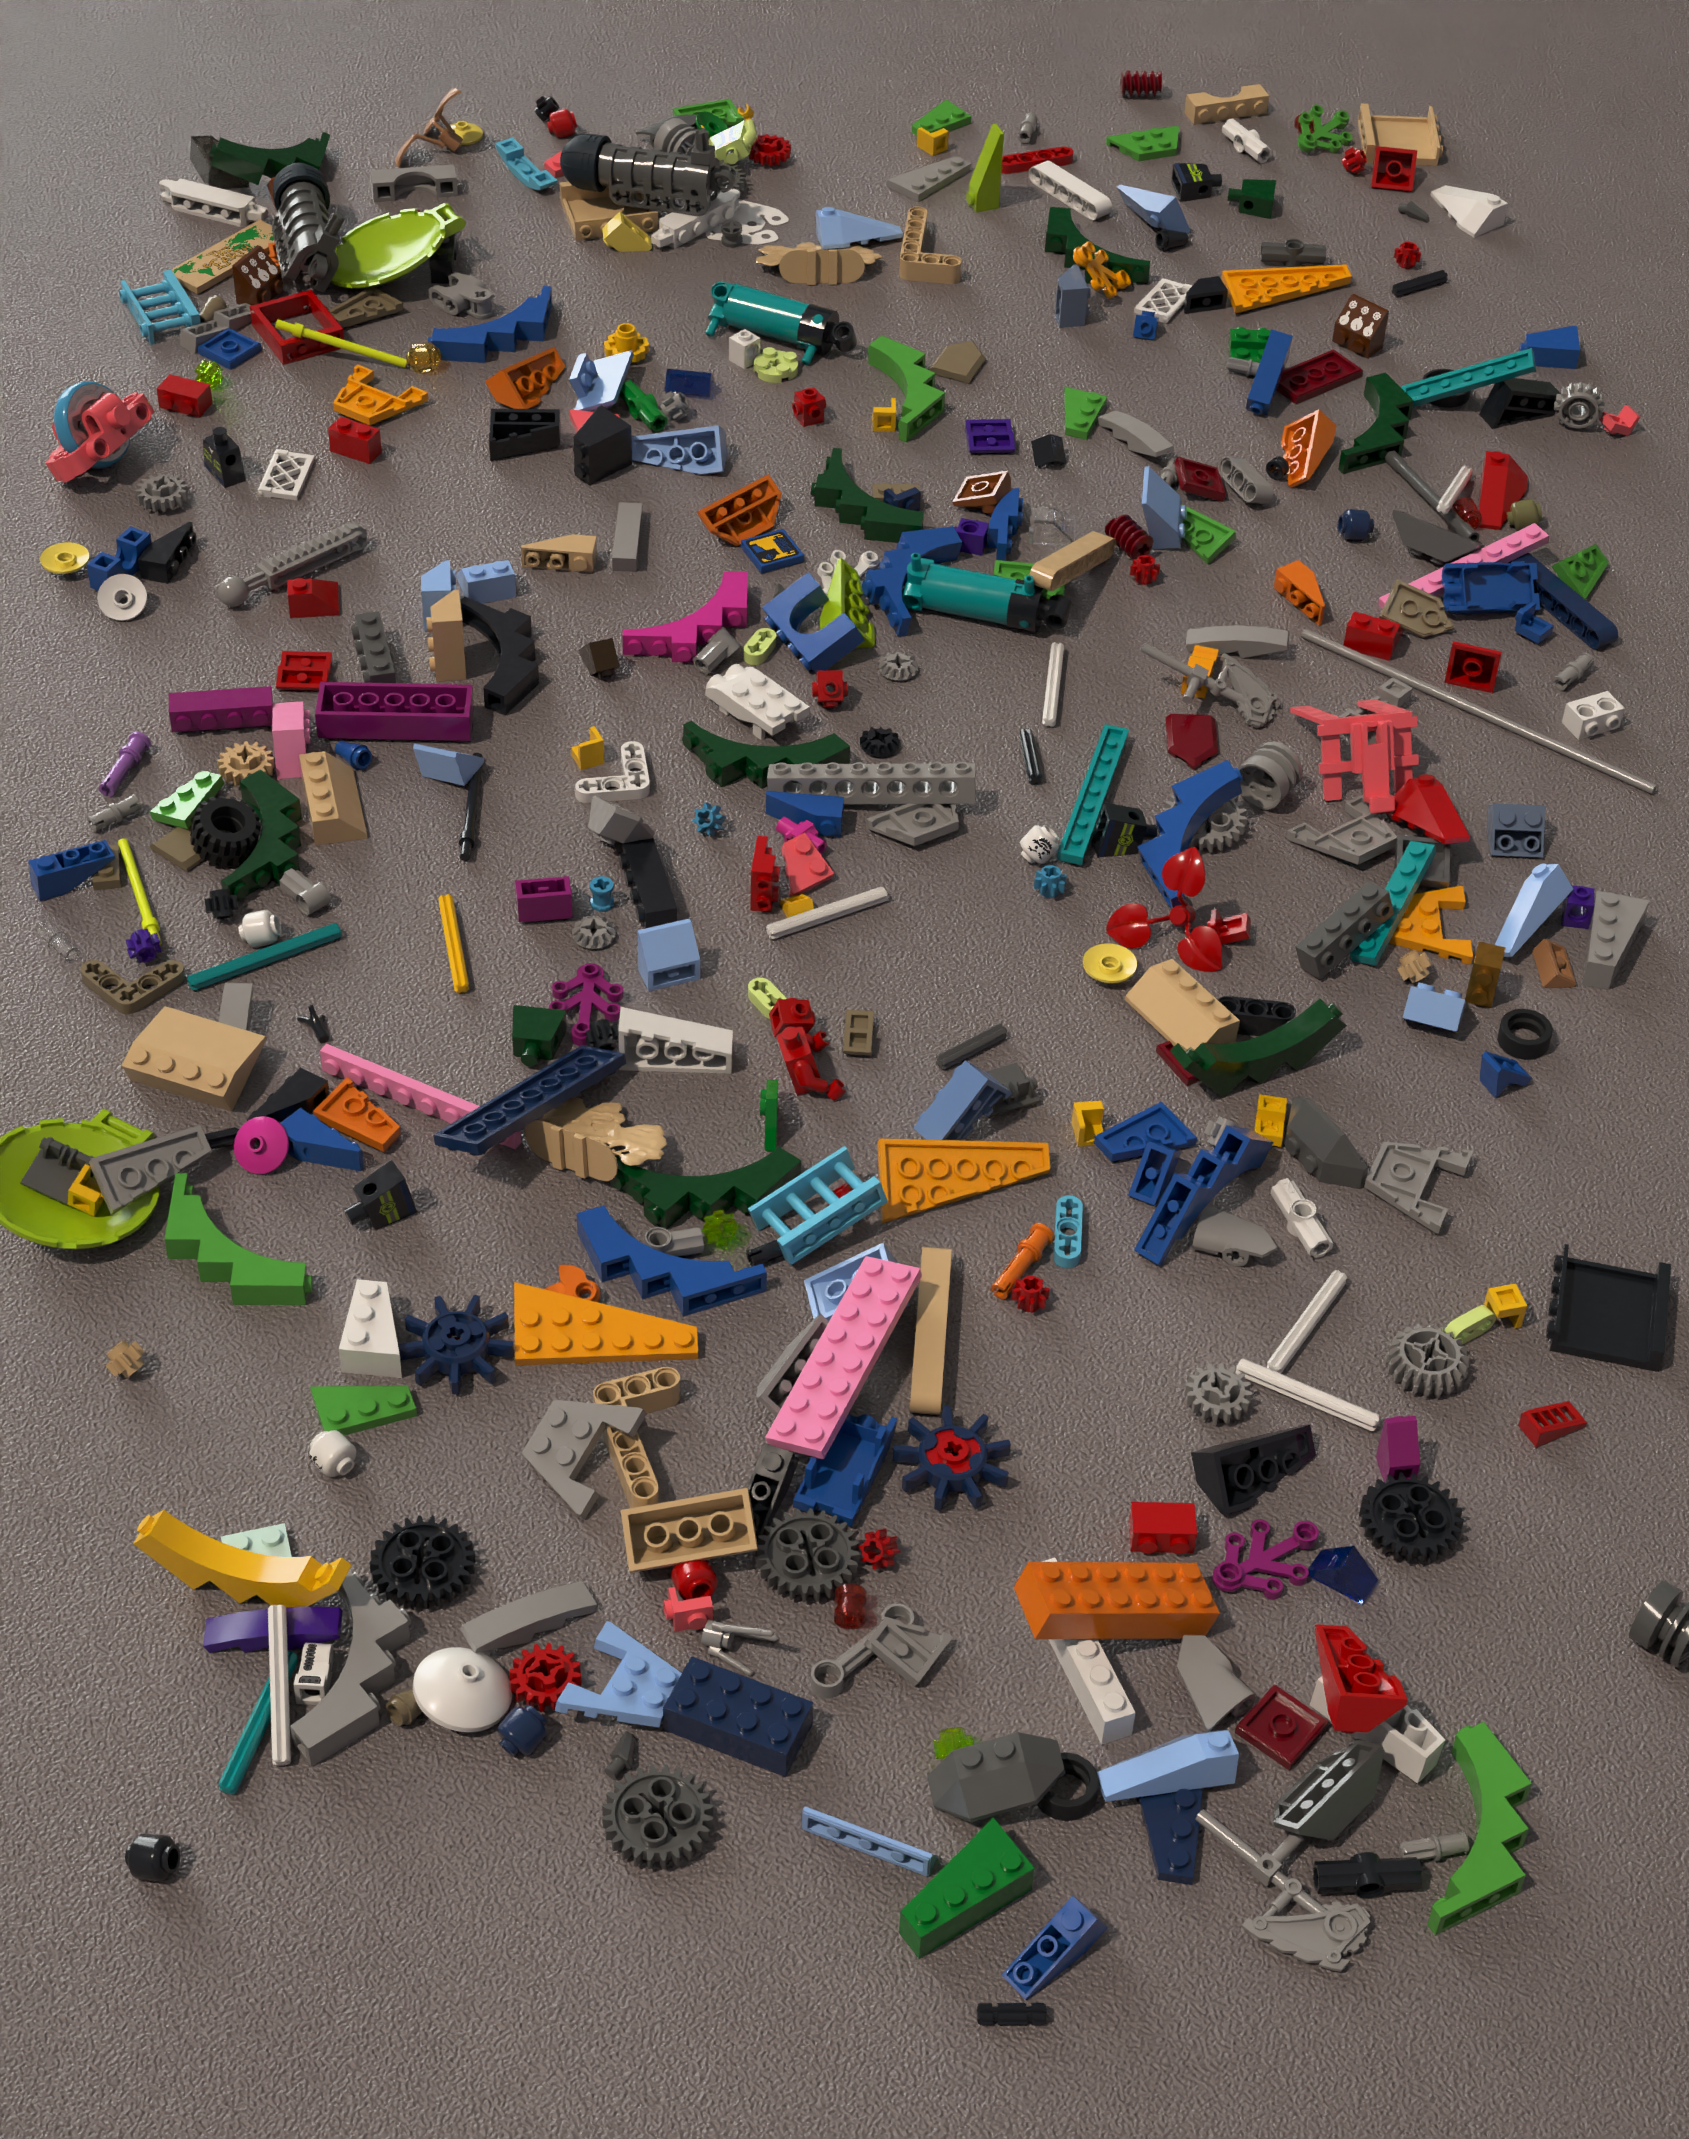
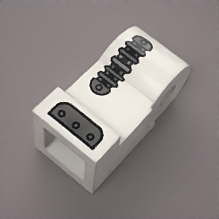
[293,1643,334,1705]

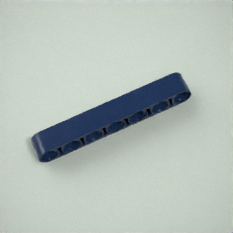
[1508,553,1618,649]

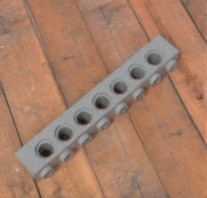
[767,762,976,804]

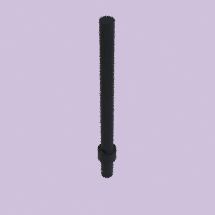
[459,753,483,861]

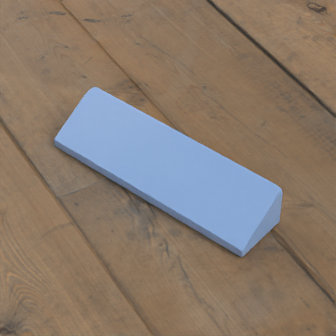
[802,1806,937,1877]

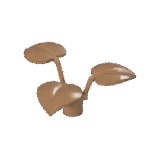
[395,88,463,168]

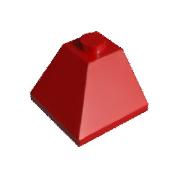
[287,578,339,618]

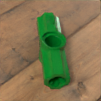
[619,380,667,433]

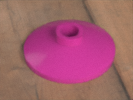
[234,1116,289,1174]

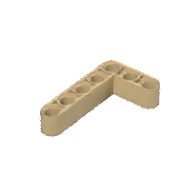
[899,206,962,284]
[593,1367,680,1508]

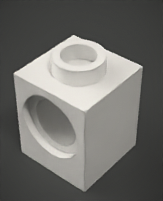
[729,329,760,369]

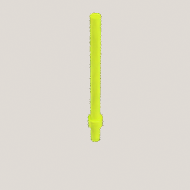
[275,319,408,368]
[118,838,162,946]

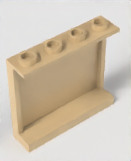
[1358,103,1443,166]
[560,182,658,241]

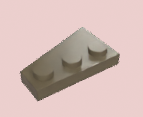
[328,286,404,328]

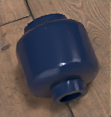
[1337,509,1374,541]
[498,1705,548,1757]

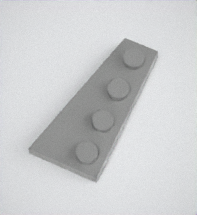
[887,156,971,202]
[89,1125,211,1215]

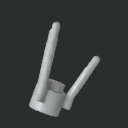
[702,1619,778,1676]

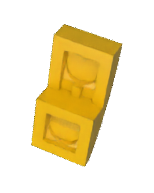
[1254,1094,1287,1147]

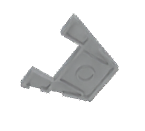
[1287,795,1397,865]
[1364,1142,1473,1234]
[522,1400,647,1520]

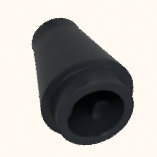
[1155,229,1188,250]

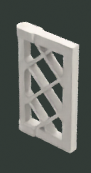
[1134,278,1192,323]
[257,449,315,501]

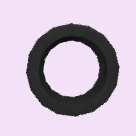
[1497,1009,1553,1060]
[1037,1752,1099,1821]

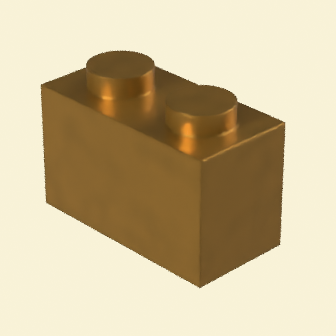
[1465,942,1506,1008]

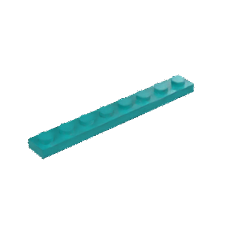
[1057,724,1129,865]

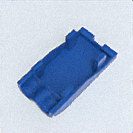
[1441,561,1540,614]
[793,1413,897,1527]

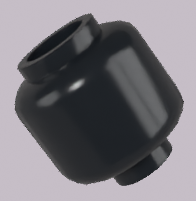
[125,1834,180,1881]

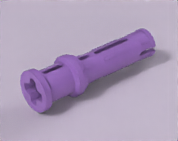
[99,731,151,797]

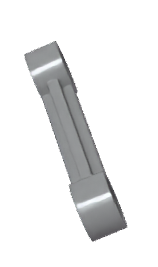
[810,1603,914,1698]

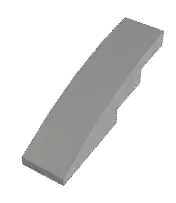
[1098,410,1174,457]
[1186,625,1289,658]
[219,983,254,1031]
[460,1581,597,1653]

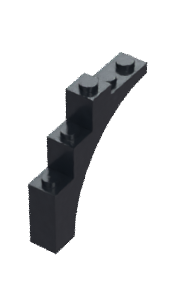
[460,597,539,716]

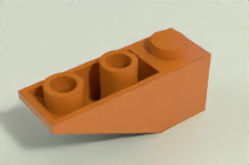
[1274,560,1325,626]

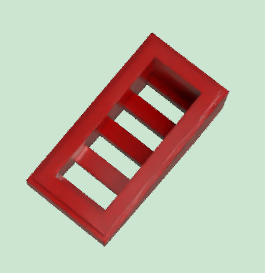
[1518,1401,1587,1447]

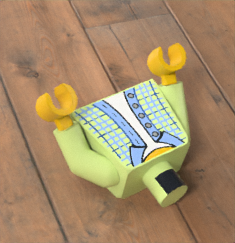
[701,104,757,164]

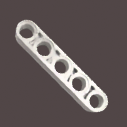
[1028,161,1112,220]

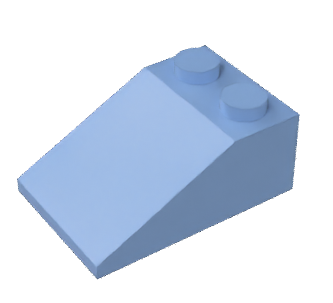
[1142,466,1187,549]
[804,1243,910,1321]

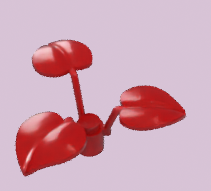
[1106,847,1223,972]

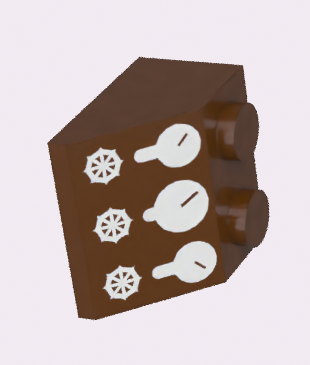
[232,245,283,306]
[1332,294,1389,359]

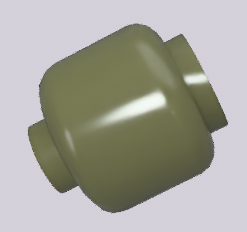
[1506,499,1543,531]

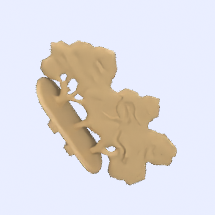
[756,242,882,285]
[524,1097,667,1181]

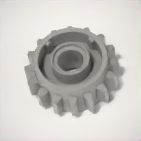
[1554,382,1605,429]

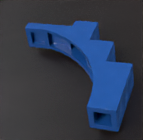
[862,526,962,637]

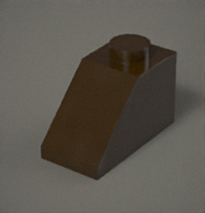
[579,638,620,678]

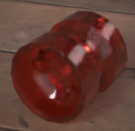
[834,1584,867,1629]

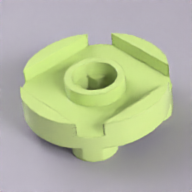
[754,347,798,383]

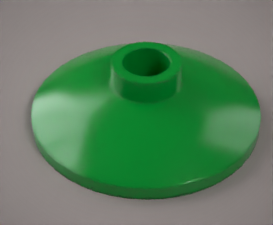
[696,111,729,140]

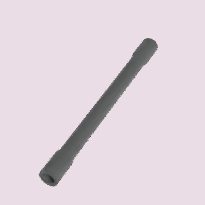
[1385,451,1480,542]

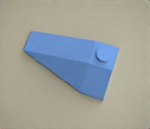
[1117,185,1191,233]

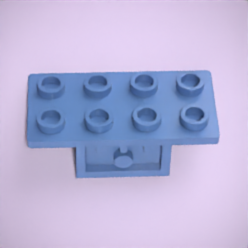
[569,350,634,412]

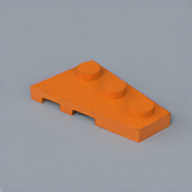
[313,1077,401,1152]

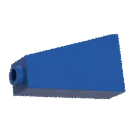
[1246,329,1293,415]

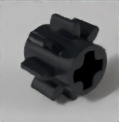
[534,96,560,121]
[204,889,238,919]
[585,1019,619,1051]

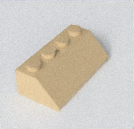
[299,751,367,846]
[1125,959,1240,1050]
[621,1488,758,1573]

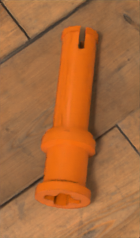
[991,1223,1055,1299]

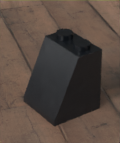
[573,405,632,486]

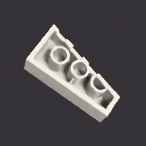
[618,1007,733,1074]
[1310,1676,1445,1784]

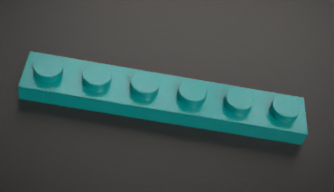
[1401,348,1536,407]
[1350,841,1436,966]

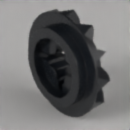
[860,727,900,757]

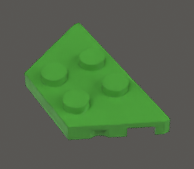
[1106,126,1179,161]

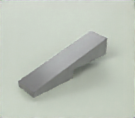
[180,303,251,354]
[612,502,643,572]

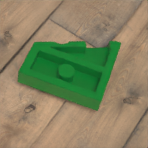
[760,1080,778,1151]

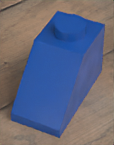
[1128,1141,1181,1206]

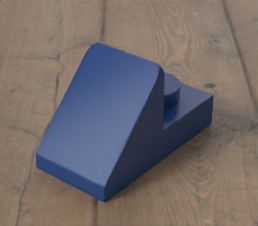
[1480,1051,1532,1098]

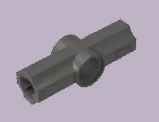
[1260,239,1326,267]

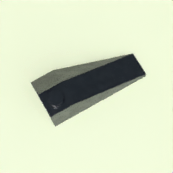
[1191,1425,1316,1515]

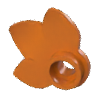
[545,1264,601,1302]

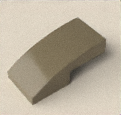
[843,1010,874,1056]

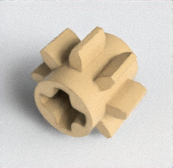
[1397,950,1431,983]
[105,1340,145,1378]

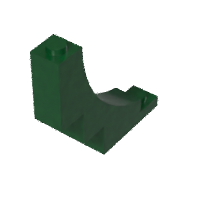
[209,132,330,185]
[1338,372,1414,474]
[1170,998,1347,1097]

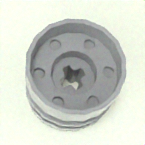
[654,118,696,155]
[1239,741,1303,810]

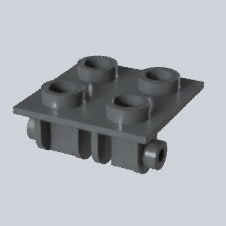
[987,1063,1041,1117]
[20,1137,94,1208]

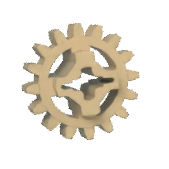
[217,741,275,786]

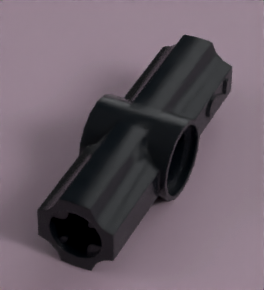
[1313,1852,1422,1899]

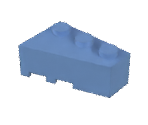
[913,1060,1012,1141]

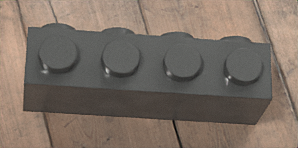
[351,612,396,683]
[1295,881,1394,980]

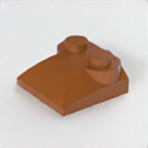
[952,471,1011,515]

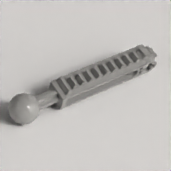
[218,521,368,607]

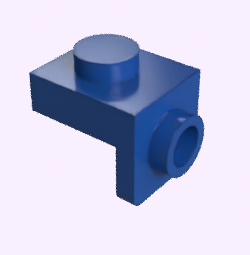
[1133,310,1159,339]
[1515,602,1554,644]

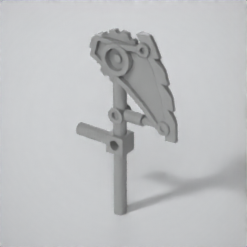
[1141,643,1281,728]
[1195,1809,1371,1972]

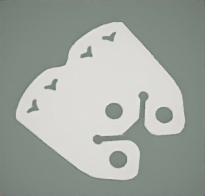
[705,199,789,245]

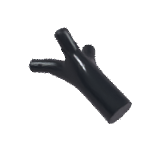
[297,1005,329,1043]

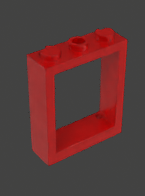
[250,290,344,365]

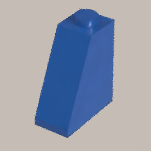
[1519,326,1580,369]

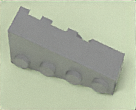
[1582,891,1650,990]

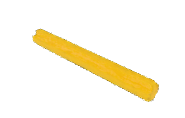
[438,894,469,993]

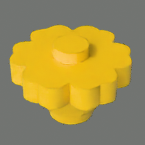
[604,323,649,362]

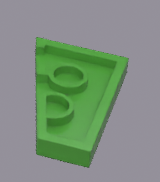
[310,1386,417,1436]

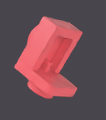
[1599,405,1640,436]
[663,1587,713,1632]

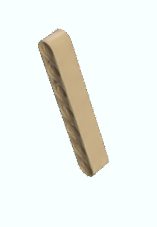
[1029,531,1116,591]
[909,1247,952,1415]

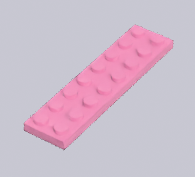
[765,1256,922,1459]

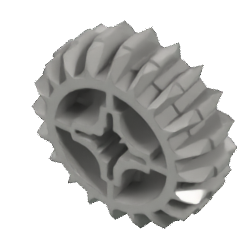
[1386,1323,1470,1398]

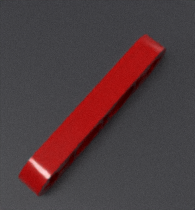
[1001,147,1074,174]

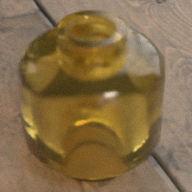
[406,342,441,372]

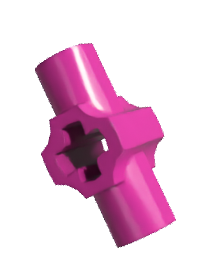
[776,817,827,854]

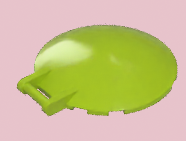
[331,203,466,288]
[0,1109,159,1249]

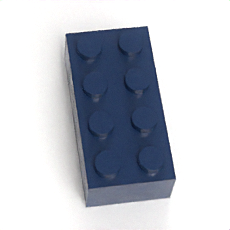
[663,1656,813,1777]

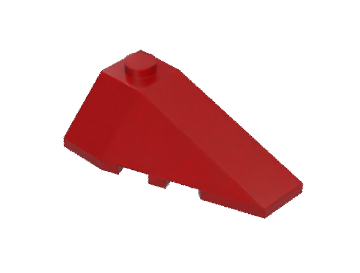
[1386,774,1470,844]

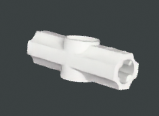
[1222,118,1272,164]
[1270,1178,1333,1258]

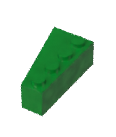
[899,1817,1035,1959]

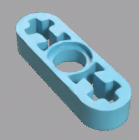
[1053,1195,1083,1268]

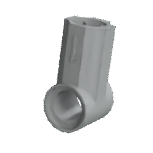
[692,627,740,675]
[280,868,331,916]
[645,1227,704,1257]

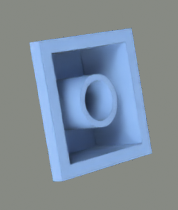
[456,560,516,604]

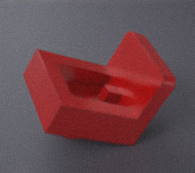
[1207,908,1251,945]

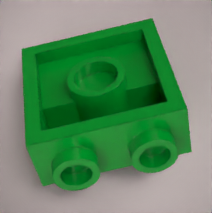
[1228,327,1271,363]

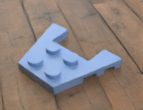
[555,1621,682,1727]

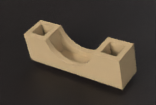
[1184,84,1269,125]

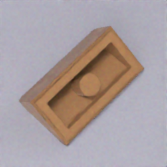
[1532,938,1576,988]

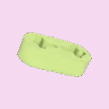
[744,628,776,665]
[748,978,787,1019]
[1444,1305,1496,1344]

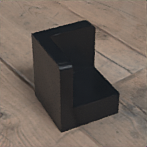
[1031,434,1066,467]

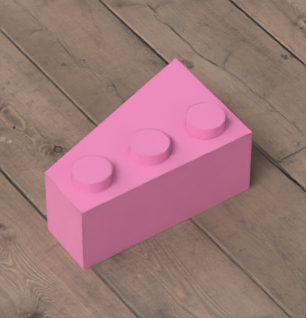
[272,701,311,779]

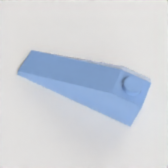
[816,207,903,249]
[632,425,727,475]
[1495,864,1573,957]
[1097,1730,1239,1802]

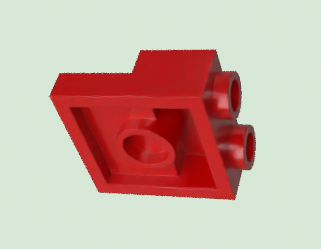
[750,835,780,912]

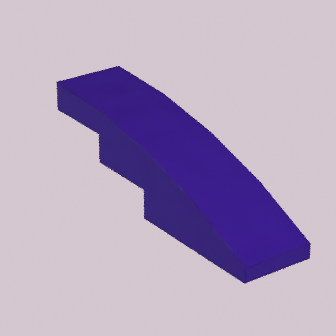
[203,1606,343,1653]

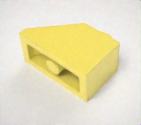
[602,212,652,252]

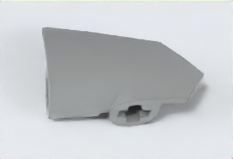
[1192,1206,1277,1267]
[1177,1635,1256,1732]

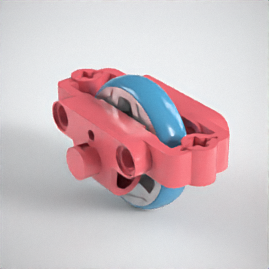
[45,381,155,483]

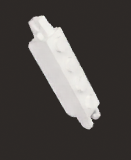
[159,178,268,227]
[651,189,740,249]

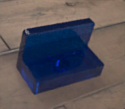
[664,369,714,397]

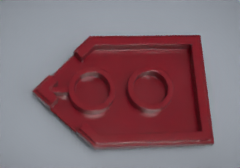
[1165,714,1218,770]

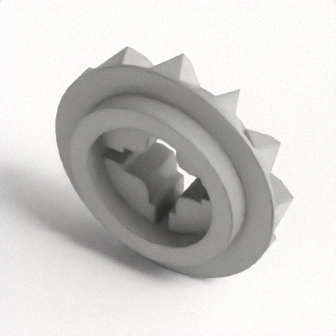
[879,651,918,680]
[572,915,615,949]

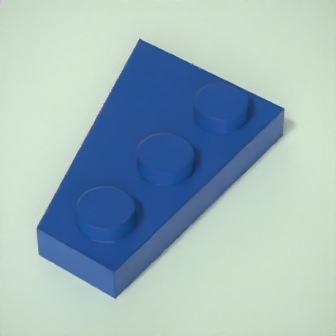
[1094,1102,1197,1162]

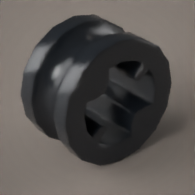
[1266,456,1289,480]

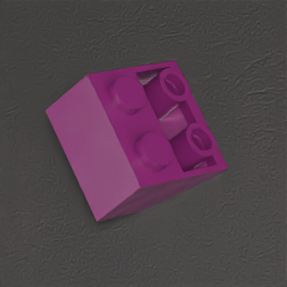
[514,876,573,922]

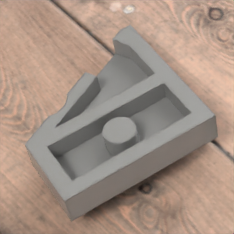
[864,1617,953,1687]

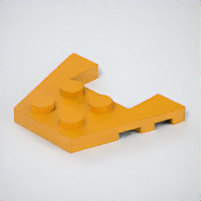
[333,364,429,425]
[1389,886,1473,964]

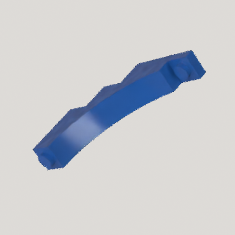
[427,286,552,363]
[1137,760,1243,909]
[1134,1125,1274,1265]
[577,1205,767,1317]

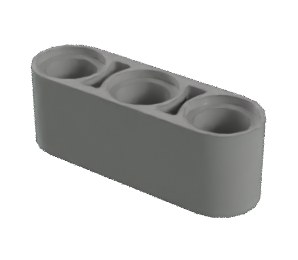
[1218,457,1274,505]

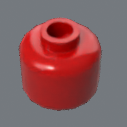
[546,108,578,139]
[671,1560,718,1600]

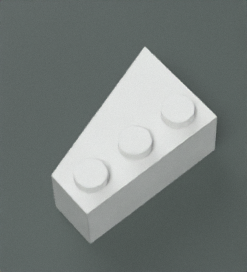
[339,1279,402,1378]

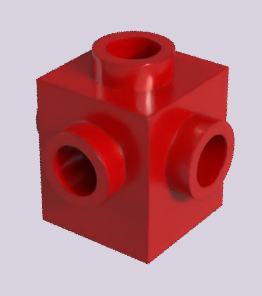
[792,387,826,427]
[812,670,848,708]
[769,998,815,1037]

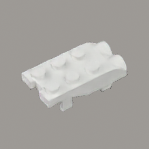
[705,664,810,740]

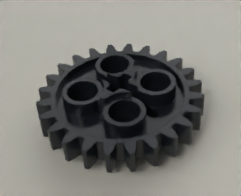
[1359,1472,1464,1564]
[369,1515,476,1610]

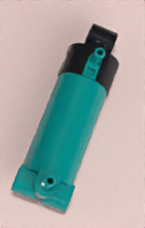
[705,282,857,365]
[902,553,1073,632]

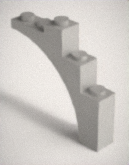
[290,1570,411,1767]

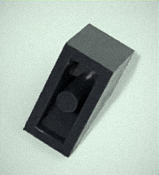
[1184,276,1228,314]

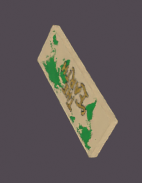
[171,219,274,294]

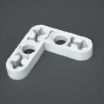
[575,741,650,803]

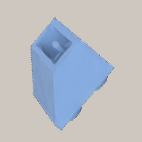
[421,560,456,631]
[638,918,700,992]
[1403,983,1466,1032]

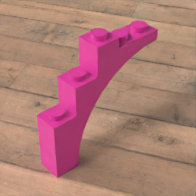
[622,571,748,663]

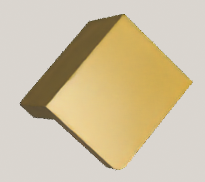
[916,127,949,156]
[872,398,896,432]
[571,726,604,770]
[1071,1100,1104,1147]
[67,1164,104,1217]
[1484,1283,1527,1329]

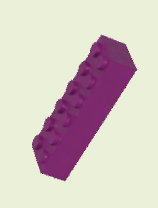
[315,682,474,741]

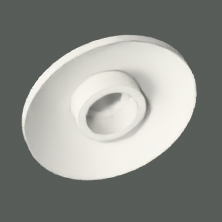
[97,574,147,621]

